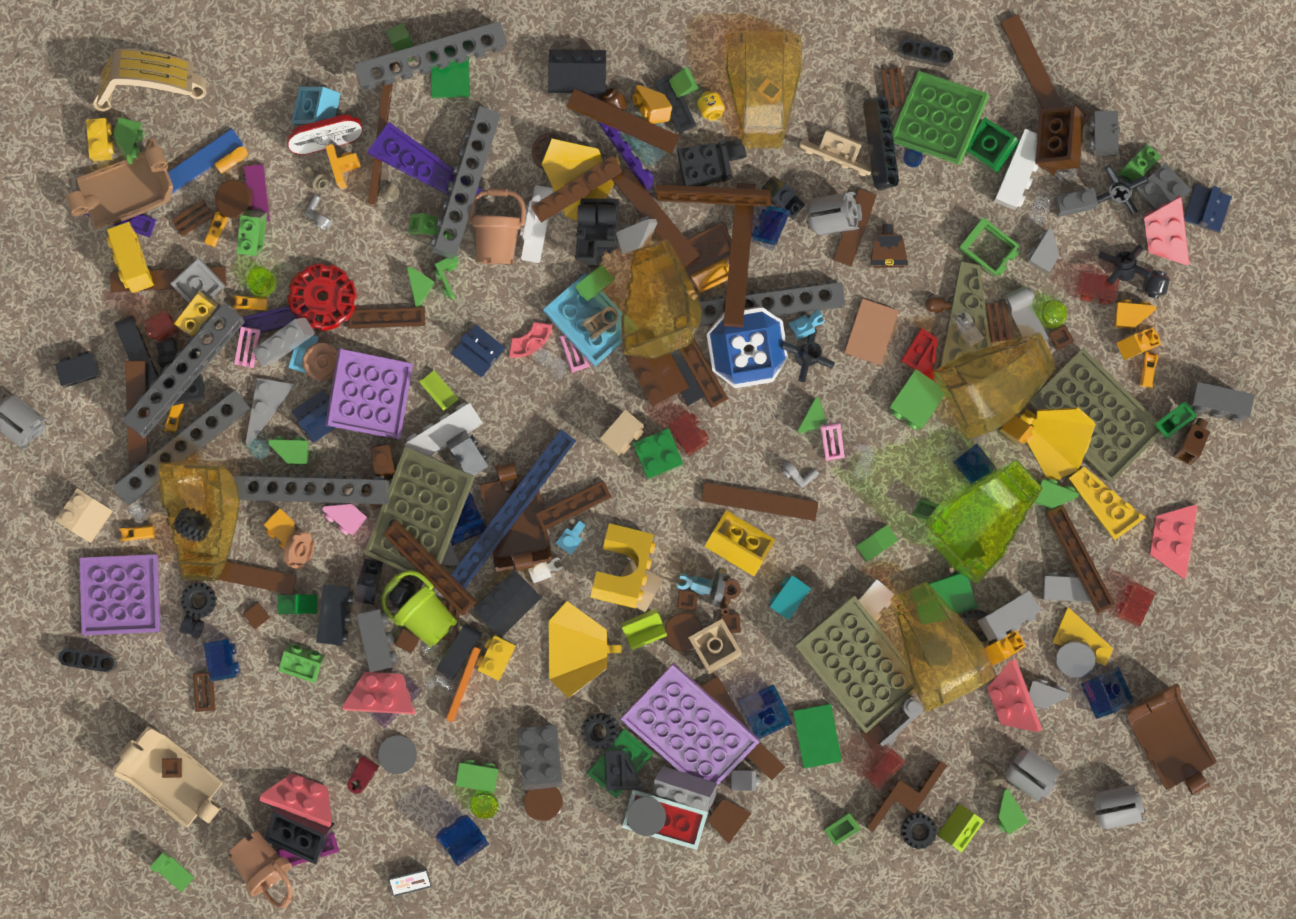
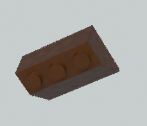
[1035,106,1084,170]
[625,337,689,407]

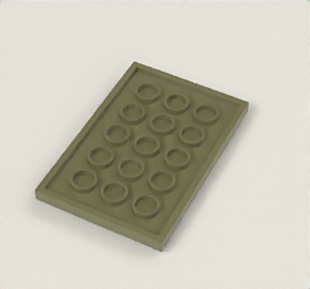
[1028,348,1161,484]
[364,446,475,578]
[794,595,925,733]

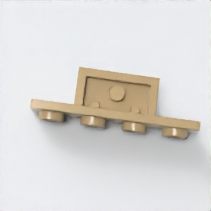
[799,129,872,176]

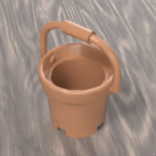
[469,188,526,265]
[227,831,293,908]

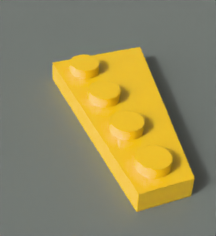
[1068,467,1146,541]

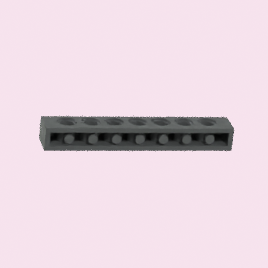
[353,21,507,91]
[430,106,501,259]
[689,280,845,328]
[123,303,245,439]
[113,390,251,506]
[233,473,390,505]

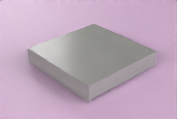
[170,257,225,303]

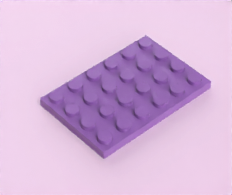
[621,663,760,785]

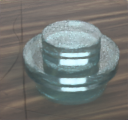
[251,439,270,459]

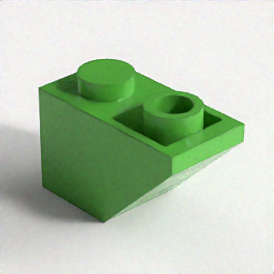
[113,117,145,164]
[269,436,309,465]
[1032,478,1079,509]

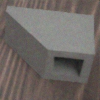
[617,217,657,254]
[1027,228,1059,274]
[1028,678,1070,709]
[731,770,760,791]

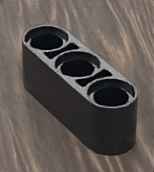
[898,39,954,67]
[436,623,483,680]
[58,649,117,672]

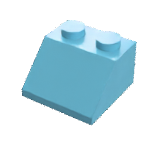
[291,87,341,126]

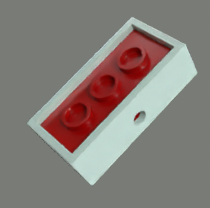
[622,789,708,850]

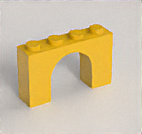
[590,523,656,608]

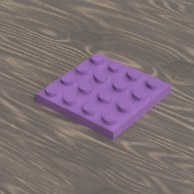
[325,349,413,439]
[80,554,161,635]

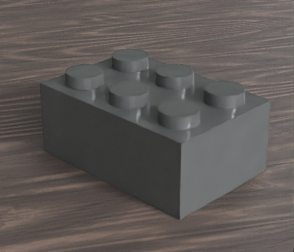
[1187,382,1255,423]
[357,609,398,672]
[518,725,563,790]

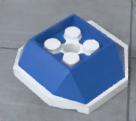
[706,306,788,388]

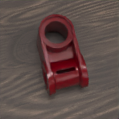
[347,756,380,794]

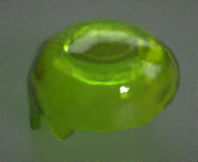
[246,266,277,298]
[1036,299,1068,328]
[470,790,500,820]

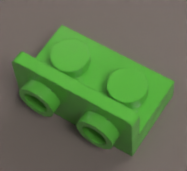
[278,643,325,683]

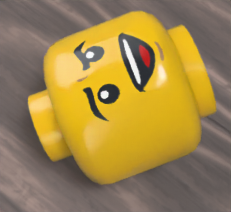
[697,91,725,121]

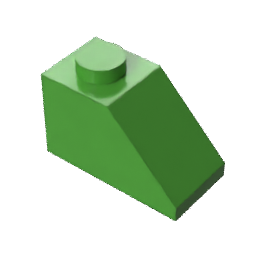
[996,788,1029,834]

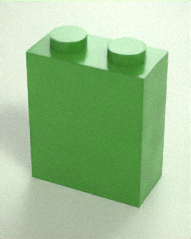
[889,370,947,431]

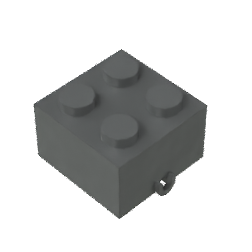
[1089,111,1120,156]
[1135,162,1192,210]

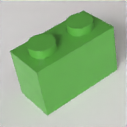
[456,759,499,792]

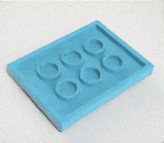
[543,273,637,367]

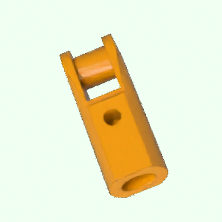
[215,147,248,174]
[203,211,229,248]
[233,296,268,310]
[1140,352,1158,388]
[164,404,184,435]
[119,525,155,541]

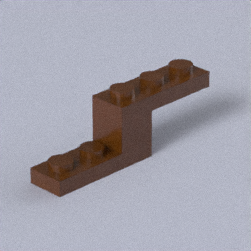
[531,155,623,223]
[865,761,948,832]

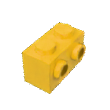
[86,118,114,161]
[174,290,218,337]
[476,636,516,681]

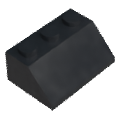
[548,49,606,94]
[473,570,542,638]
[316,584,353,646]
[264,807,335,865]

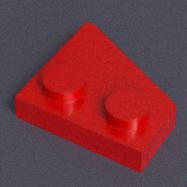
[900,328,938,380]

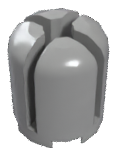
[808,191,862,235]
[0,395,48,450]
[1006,749,1063,804]
[1093,783,1146,829]

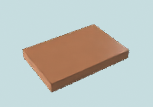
[844,299,899,366]

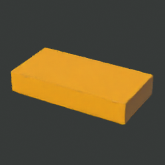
[691,259,729,294]

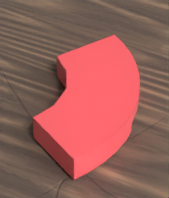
[509,322,553,358]

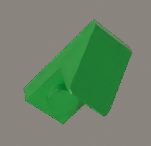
[1154,401,1197,440]
[278,594,317,614]

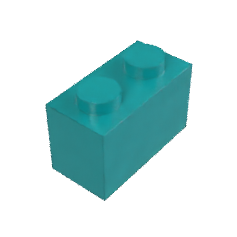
[768,575,811,620]

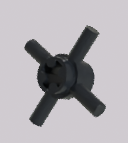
[1096,165,1149,215]
[1098,245,1152,285]
[781,328,835,382]

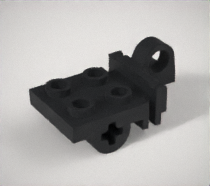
[677,139,747,187]
[575,198,619,265]
[156,337,205,406]

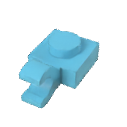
[789,310,825,341]
[555,521,586,555]
[677,573,713,594]

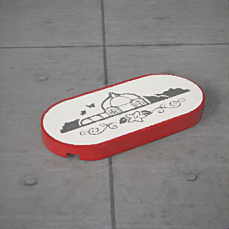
[286,115,363,155]

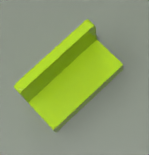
[419,370,459,412]
[621,609,667,650]
[938,804,984,853]

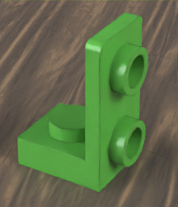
[1117,144,1161,181]
[408,213,453,239]
[434,256,460,300]
[149,852,194,892]

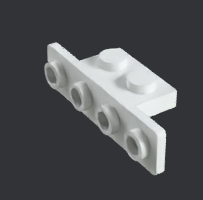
[520,185,554,263]

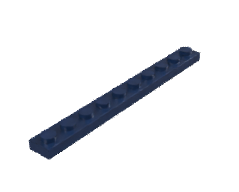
[451,429,576,588]

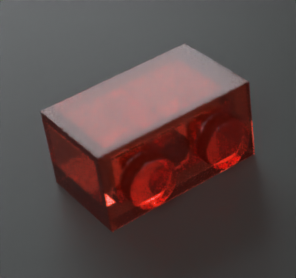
[1075,272,1120,306]
[144,310,180,342]
[668,411,709,457]
[1115,582,1156,627]
[863,748,906,790]

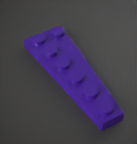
[585,93,654,192]
[367,122,482,202]

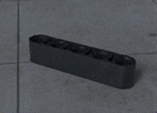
[863,95,899,191]
[114,315,161,403]

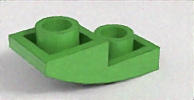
[575,265,615,301]

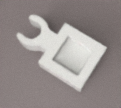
[528,558,563,583]

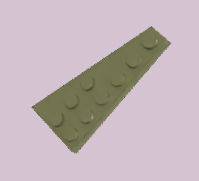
[939,262,996,386]

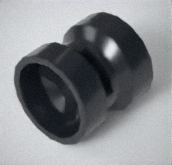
[179,615,205,639]

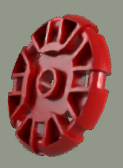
[287,263,357,331]

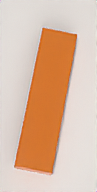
[446,647,481,722]

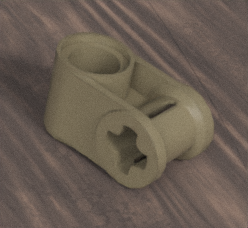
[581,307,618,340]

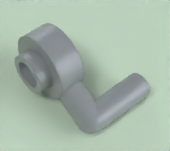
[305,194,333,230]
[781,460,819,488]

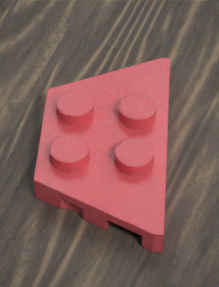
[1144,195,1189,265]
[1149,505,1197,579]
[987,659,1042,732]
[342,672,416,715]
[260,773,332,827]

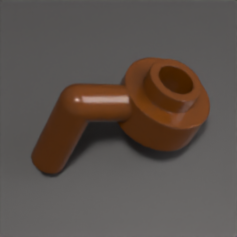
[720,578,741,615]

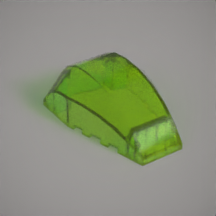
[925,460,1043,583]

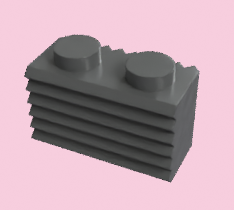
[1054,188,1098,217]

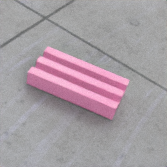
[234,326,260,368]
[560,335,590,373]
[820,421,845,461]

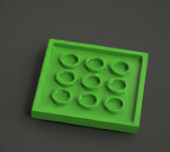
[893,71,989,166]

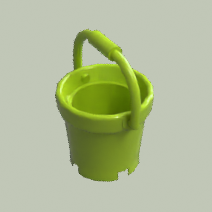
[381,570,457,648]

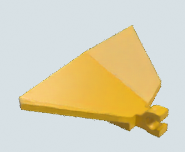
[542,139,621,221]
[1020,408,1096,481]
[549,601,622,699]

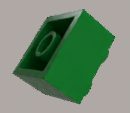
[965,117,1019,174]
[633,428,684,480]

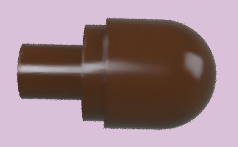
[925,297,952,313]

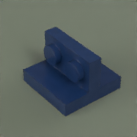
[1184,184,1232,233]
[452,324,506,378]
[291,390,336,443]

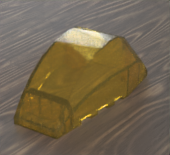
[725,30,802,149]
[621,238,702,359]
[933,332,1057,439]
[158,460,240,581]
[891,581,995,712]

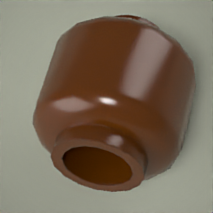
[599,88,627,111]

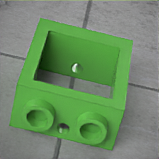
[237,210,267,256]
[958,217,1020,278]

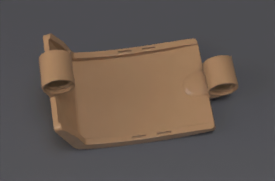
[65,137,173,229]

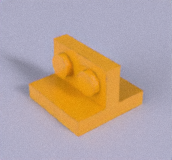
[325,144,361,189]

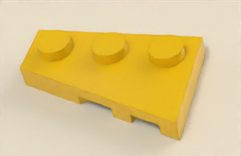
[1052,607,1113,666]

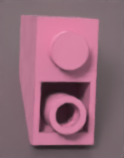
[322,504,368,535]

